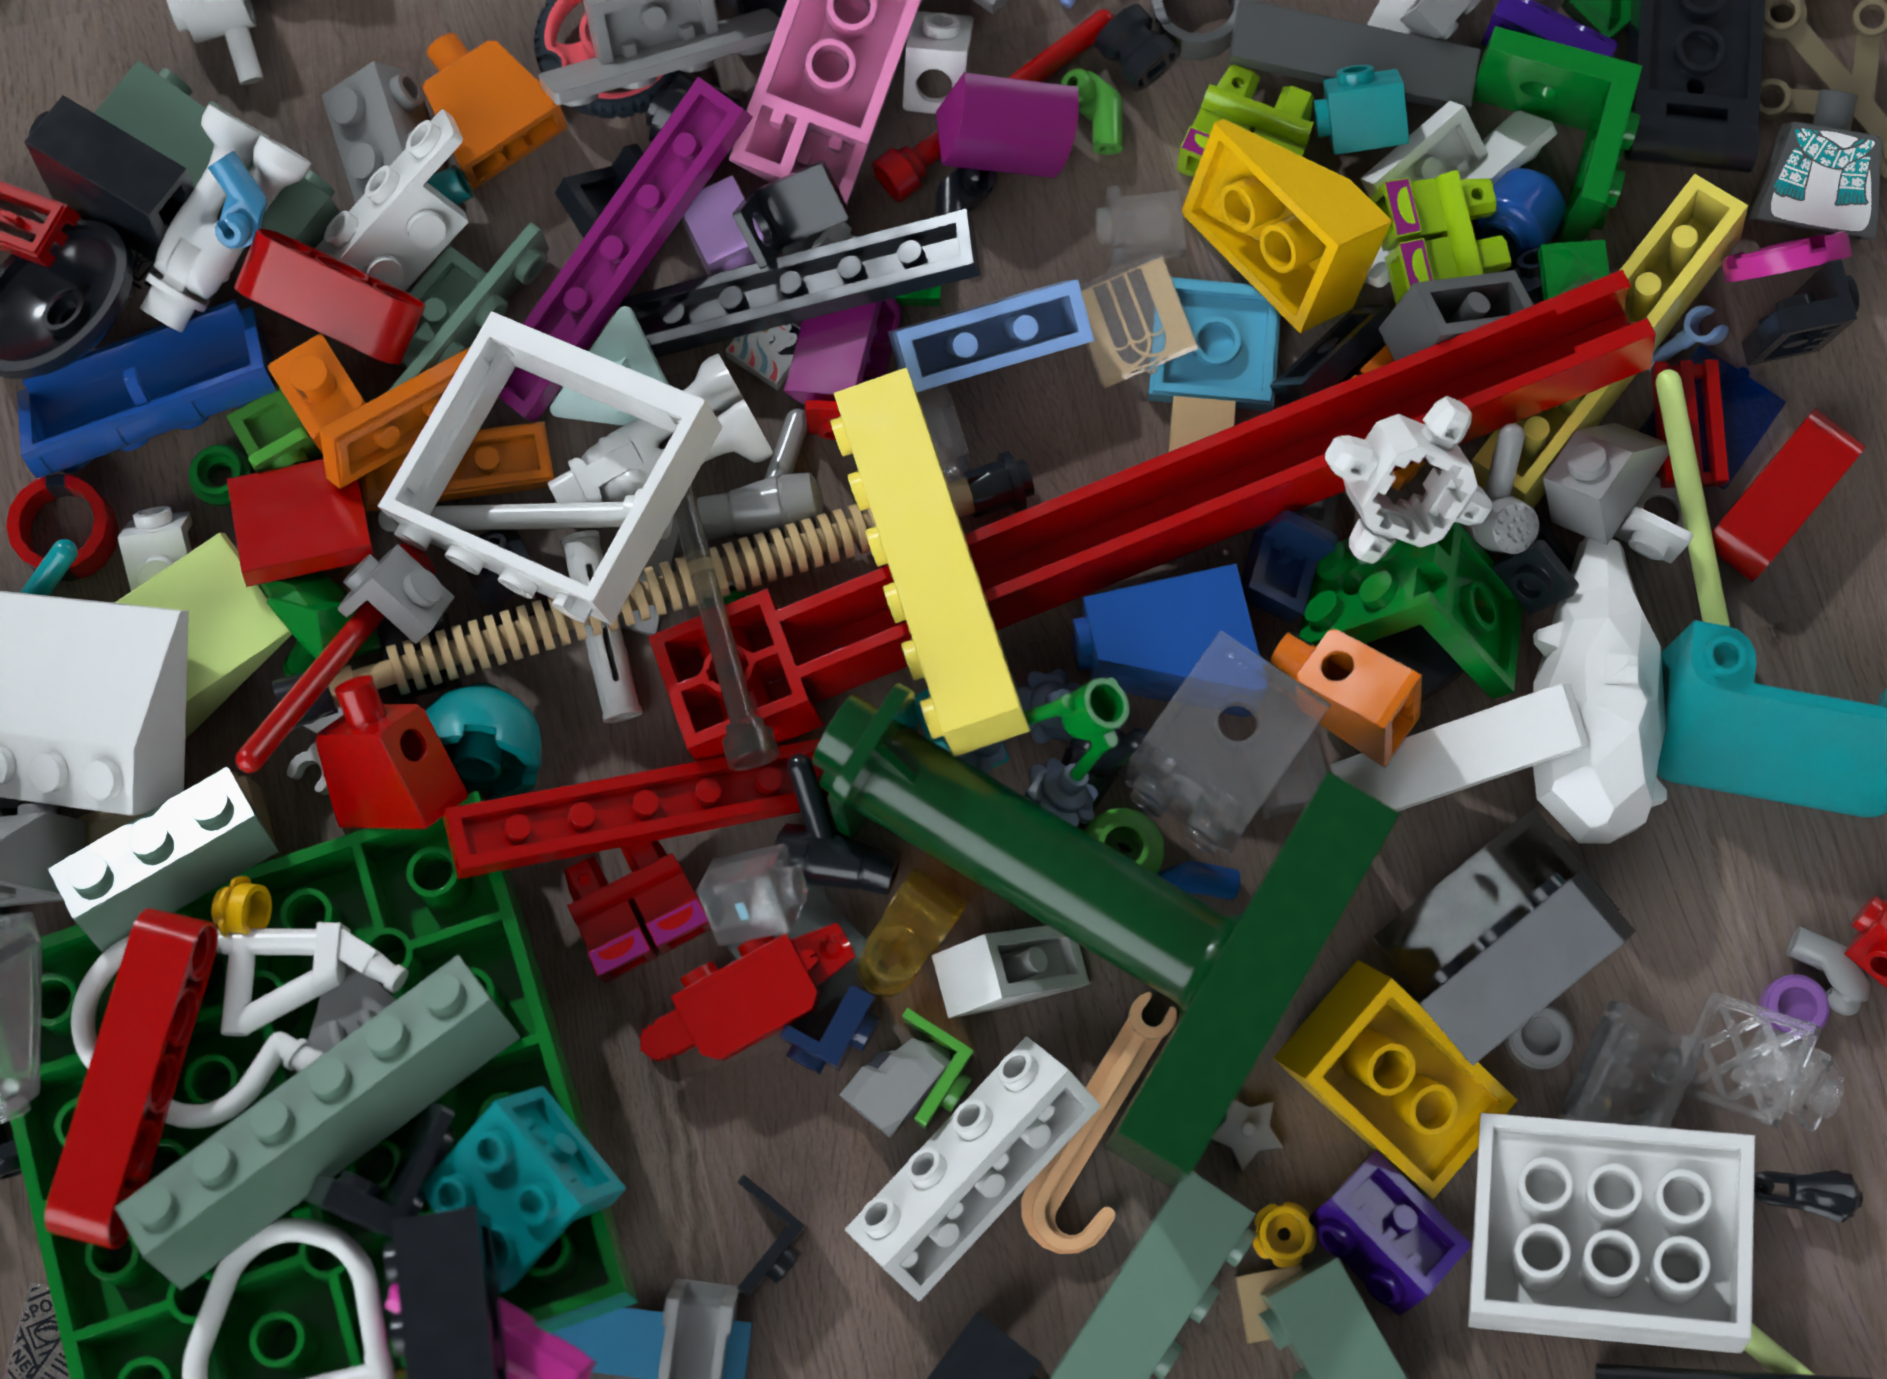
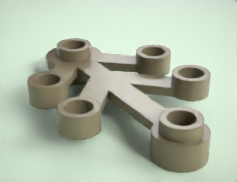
[1759,0,1887,181]

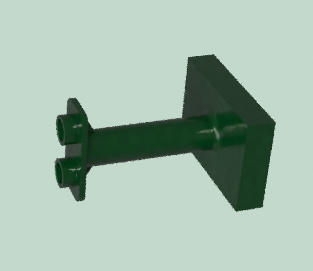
[812,683,1401,1188]

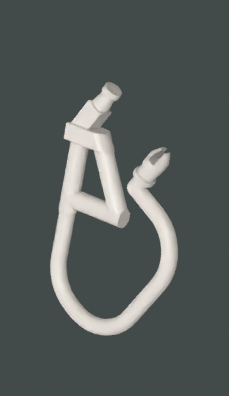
[71,922,408,1128]
[182,1218,396,1379]

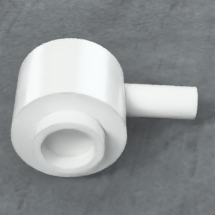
[167,0,264,85]

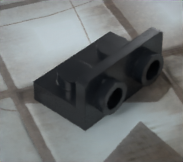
[1741,259,1859,366]

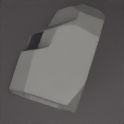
[839,1038,951,1139]

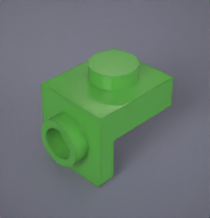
[226,387,322,473]

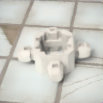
[1325,396,1493,564]

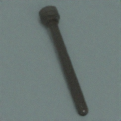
[673,485,780,771]

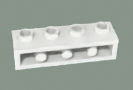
[844,1036,1101,1302]

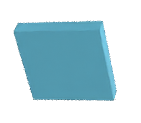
[1148,277,1281,412]

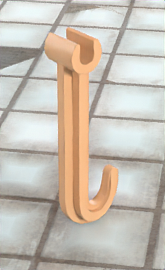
[1021,992,1177,1254]

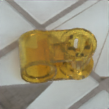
[858,867,968,997]

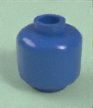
[1473,168,1567,261]

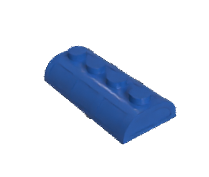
[17,299,279,478]

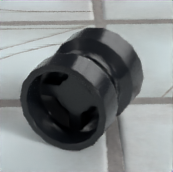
[1094,4,1180,91]

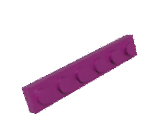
[498,77,753,422]

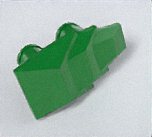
[260,571,382,676]

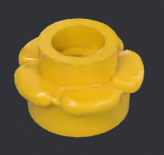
[211,875,272,937]
[1252,1202,1317,1268]

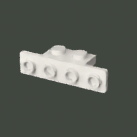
[1360,101,1557,288]
[315,109,469,292]

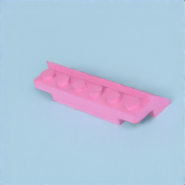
[729,0,922,205]

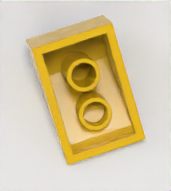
[1181,119,1392,333]
[1273,960,1518,1200]

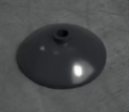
[0,220,134,379]

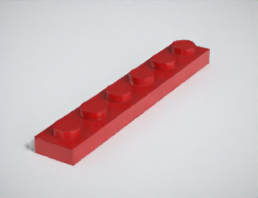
[443,738,830,879]

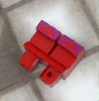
[564,840,715,984]

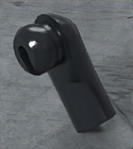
[936,167,997,216]

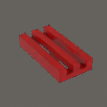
[0,181,81,268]
[1651,359,1729,488]

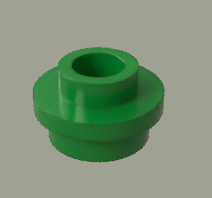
[188,444,253,507]

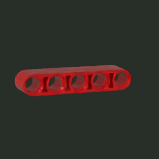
[45,908,218,1250]

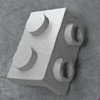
[321,61,445,204]

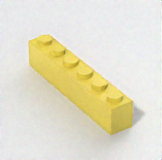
[1472,174,1748,509]
[830,367,1030,757]

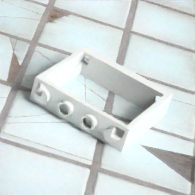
[378,311,723,625]

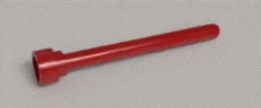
[871,9,1114,203]
[236,543,435,773]

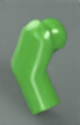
[1061,69,1123,155]

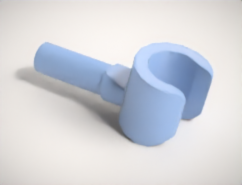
[1648,306,1729,371]

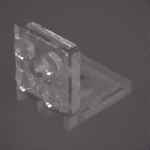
[1125,630,1331,856]

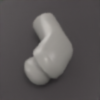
[1786,926,1871,1016]

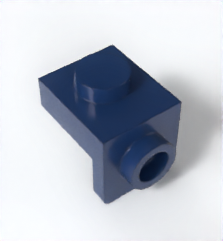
[1241,510,1338,624]
[779,984,881,1074]

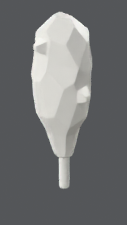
[1533,536,1667,844]

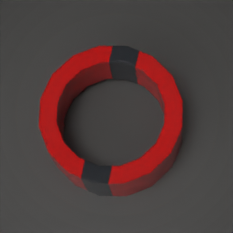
[6,474,119,582]

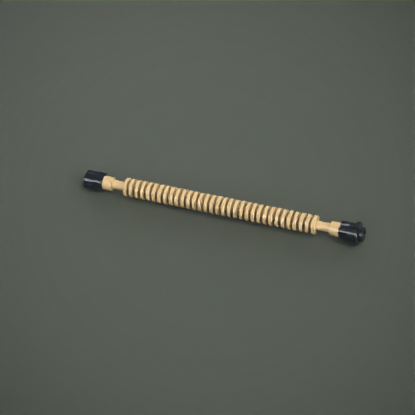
[272,451,1035,729]

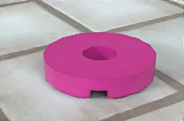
[1722,231,1852,282]

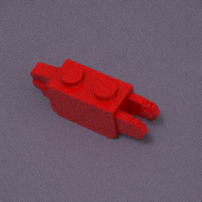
[638,922,857,1062]

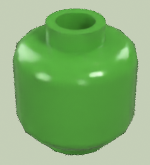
[1084,808,1165,875]

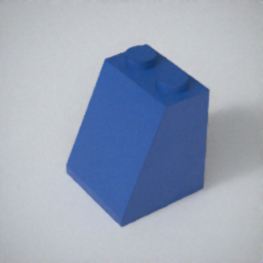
[1070,563,1268,717]

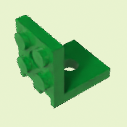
[1472,26,1642,243]
[1299,522,1523,699]

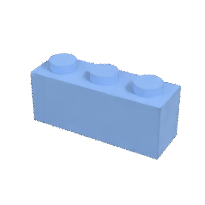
[888,279,1094,392]

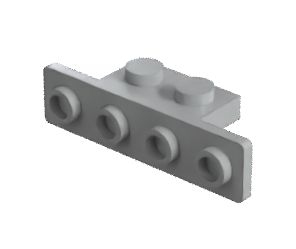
[539,0,780,107]

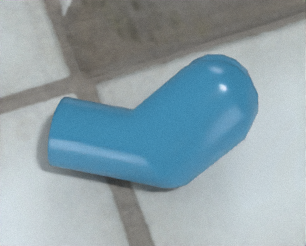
[208,151,267,249]

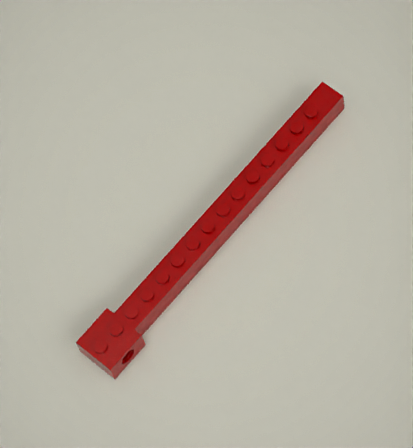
[648,269,1656,761]

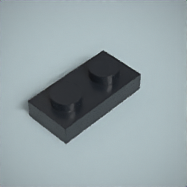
[1270,305,1392,405]

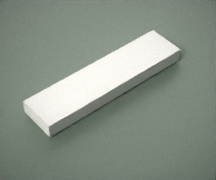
[1330,683,1590,811]

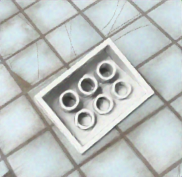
[0,591,189,816]
[1468,1113,1755,1354]

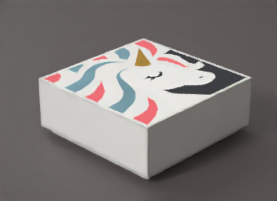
[725,323,800,391]

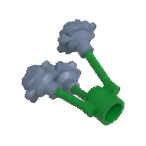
[951,669,1129,827]

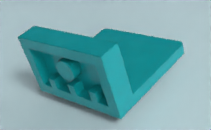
[420,1086,627,1292]

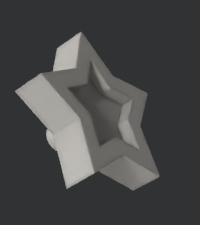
[1210,1099,1283,1172]

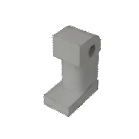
[658,1278,740,1379]

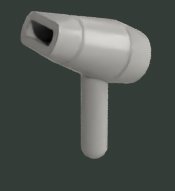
[698,409,823,540]
[1460,423,1539,554]

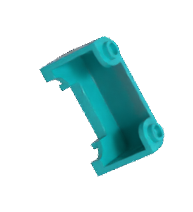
[1657,620,1887,818]

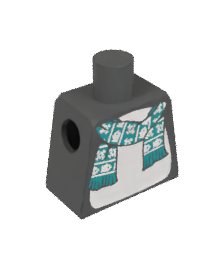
[1745,89,1882,240]

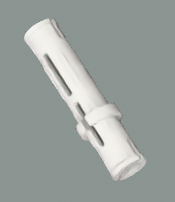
[560,530,643,723]

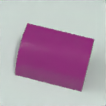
[936,72,1079,178]
[784,298,902,405]

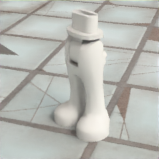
[140,103,312,333]
[547,353,774,503]

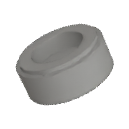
[1504,1005,1573,1071]

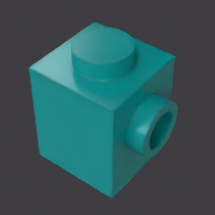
[1314,65,1410,155]

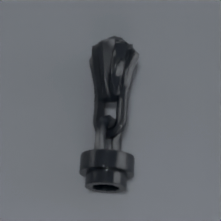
[1754,1170,1863,1223]

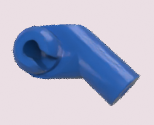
[1158,861,1241,900]

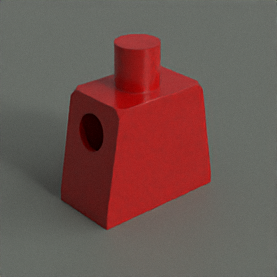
[315,675,468,829]

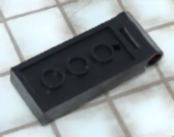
[1624,0,1765,173]

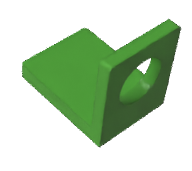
[902,1008,974,1130]

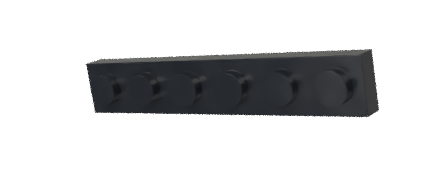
[614,209,980,358]

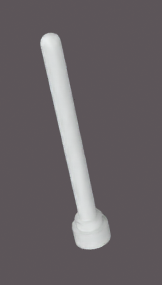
[378,489,673,539]

